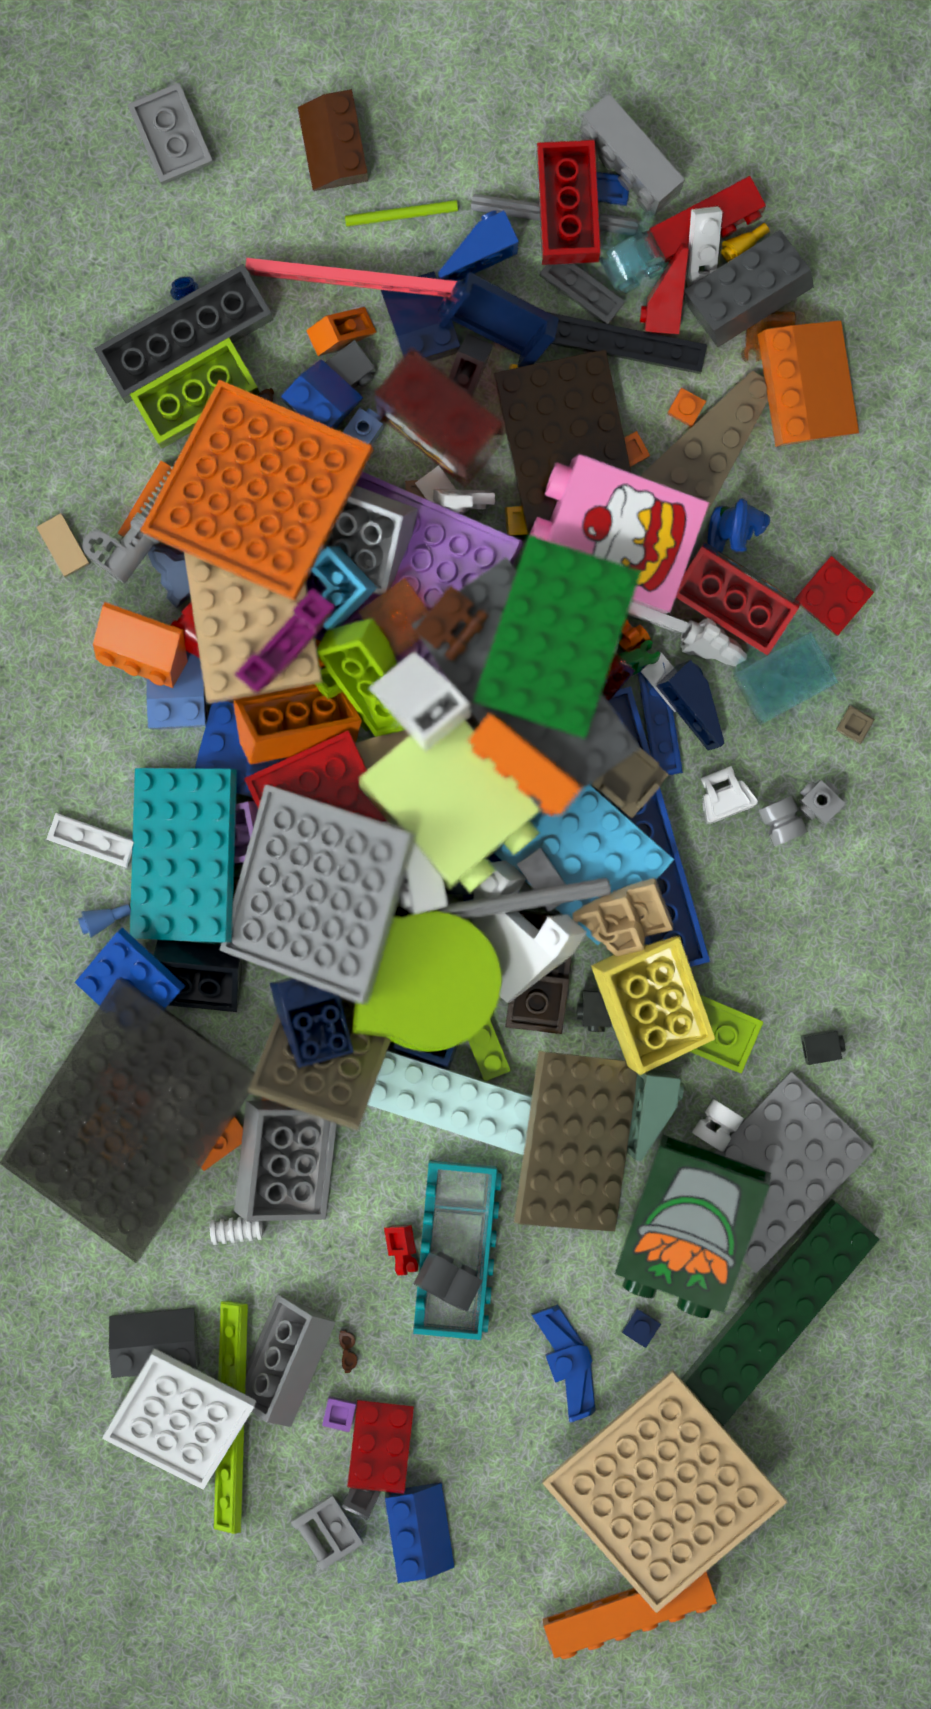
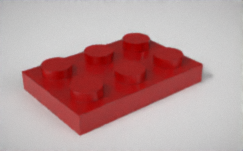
[347,1400,414,1494]

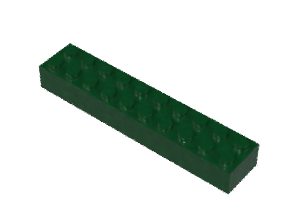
[681,1199,880,1426]

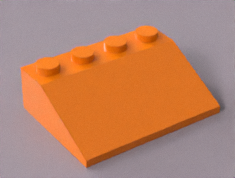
[758,320,859,447]

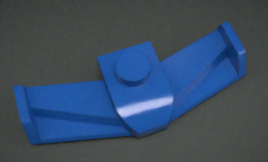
[531,1304,596,1423]

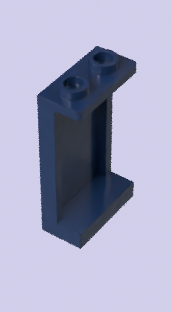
[438,272,559,368]

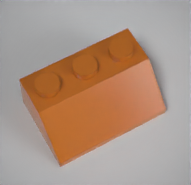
[93,602,188,688]

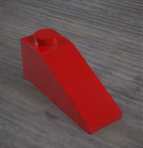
[640,243,688,334]

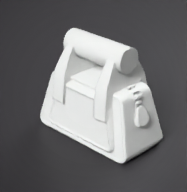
[700,766,758,824]

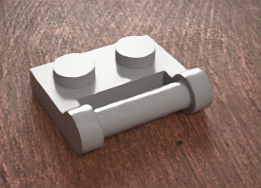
[290,1494,364,1570]

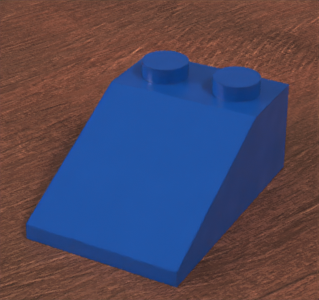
[438,210,519,281]

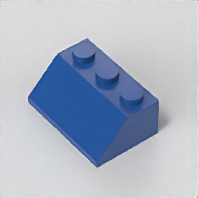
[385,1482,455,1583]

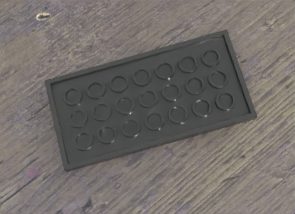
[412,557,640,816]

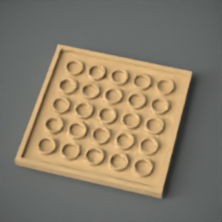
[542,1370,787,1613]

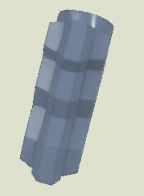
[148,545,191,608]

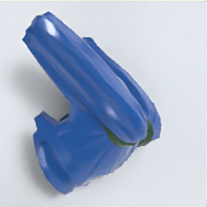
[708,498,770,553]

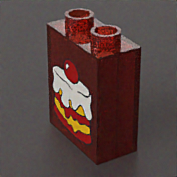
[374,348,503,488]

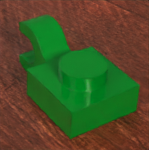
[611,640,661,682]

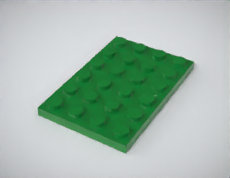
[473,535,641,739]

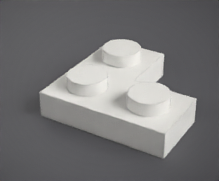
[433,489,495,512]

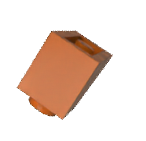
[306,307,376,356]

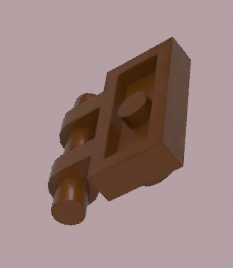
[414,585,489,662]

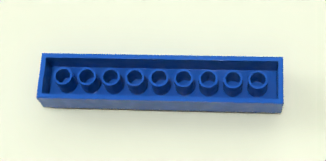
[600,686,710,967]

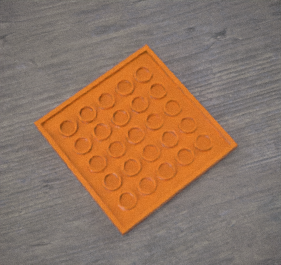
[140,380,374,601]

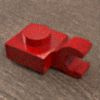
[384,1225,418,1276]

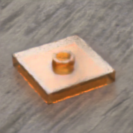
[359,578,429,657]

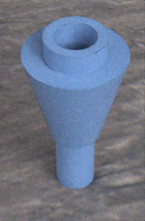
[78,904,131,938]

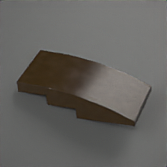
[505,910,572,1034]

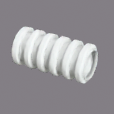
[210,1217,263,1245]

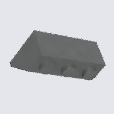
[109,1307,200,1378]

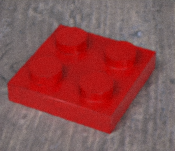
[795,556,874,636]

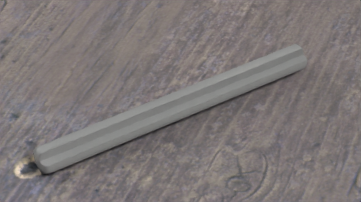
[471,194,639,236]
[439,878,611,919]

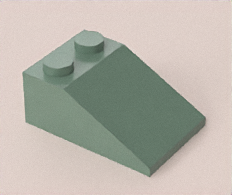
[627,1069,684,1161]

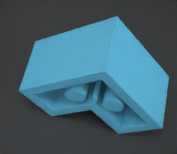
[311,546,377,629]

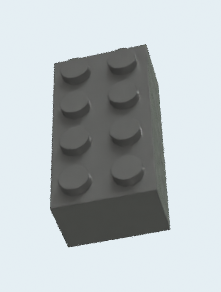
[684,230,814,347]

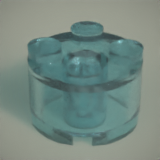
[599,231,665,294]

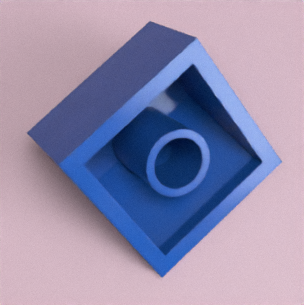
[281,359,363,429]

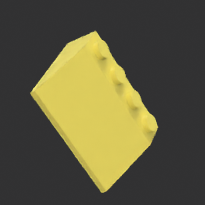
[591,936,715,1075]

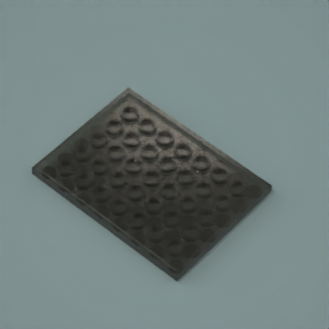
[0,977,255,1263]

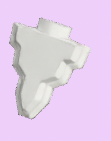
[680,618,747,666]

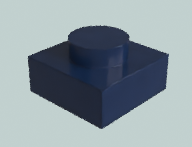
[621,1308,661,1348]

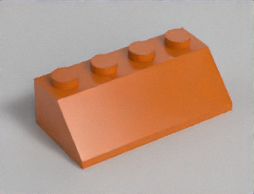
[233,684,362,765]

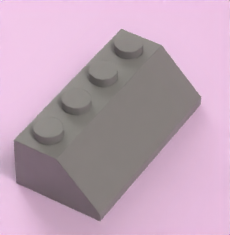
[245,1294,336,1427]

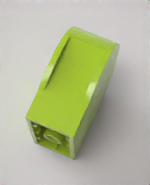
[352,911,501,1052]

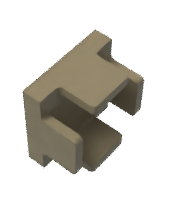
[591,748,669,819]

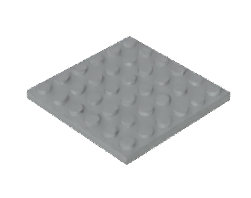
[220,784,416,1004]

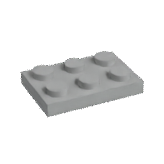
[127,83,213,185]

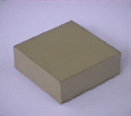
[835,705,875,744]

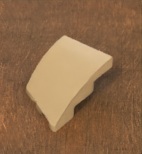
[572,878,673,956]

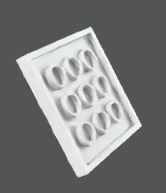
[102,1348,256,1490]

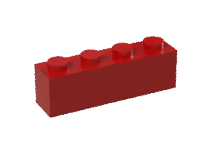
[648,176,766,265]

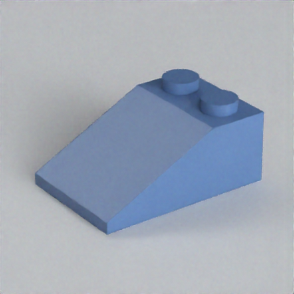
[147,651,208,730]

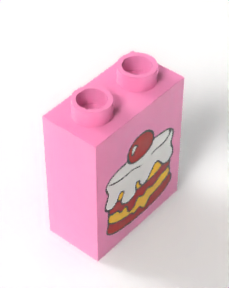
[529,454,709,613]

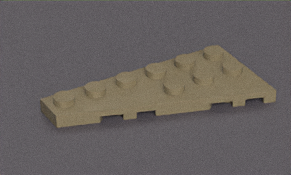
[639,371,768,520]

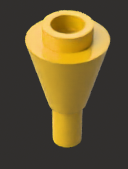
[721,223,770,262]

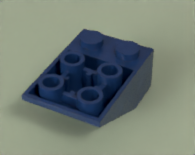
[270,977,354,1068]

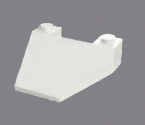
[472,861,587,1003]

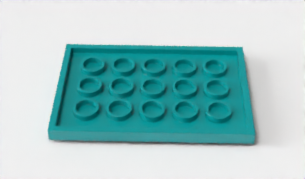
[130,768,237,942]

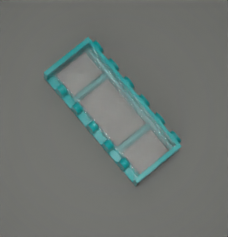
[413,1160,502,1340]

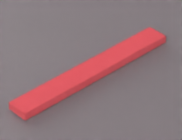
[245,258,457,298]

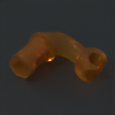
[741,311,796,362]

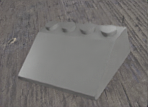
[320,485,418,596]
[234,1101,337,1221]

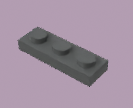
[539,264,625,324]

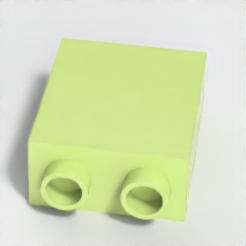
[358,721,540,892]

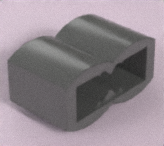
[413,1251,482,1312]

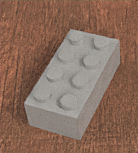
[580,93,685,216]

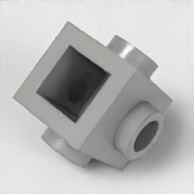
[798,780,846,825]

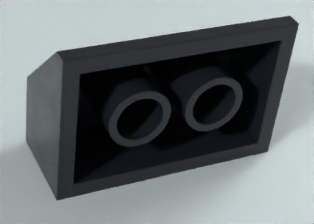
[154,940,242,1012]

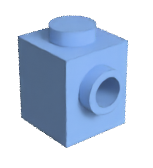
[342,408,384,445]

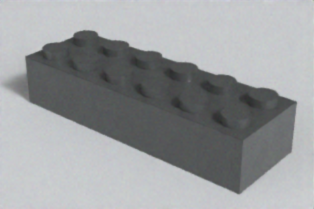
[94,264,274,404]

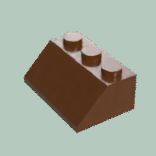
[298,89,368,191]

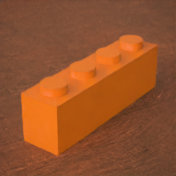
[468,713,585,816]

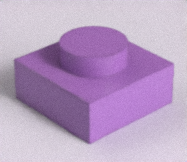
[322,1396,356,1432]

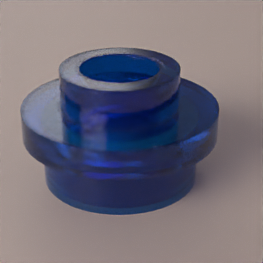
[170,277,199,300]

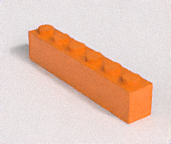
[543,1572,717,1659]

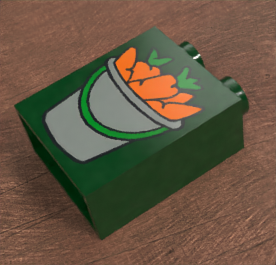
[615,1134,771,1318]

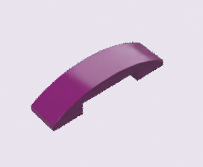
[235,589,334,693]

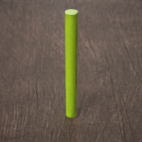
[345,200,458,227]

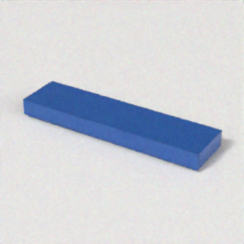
[637,663,683,775]

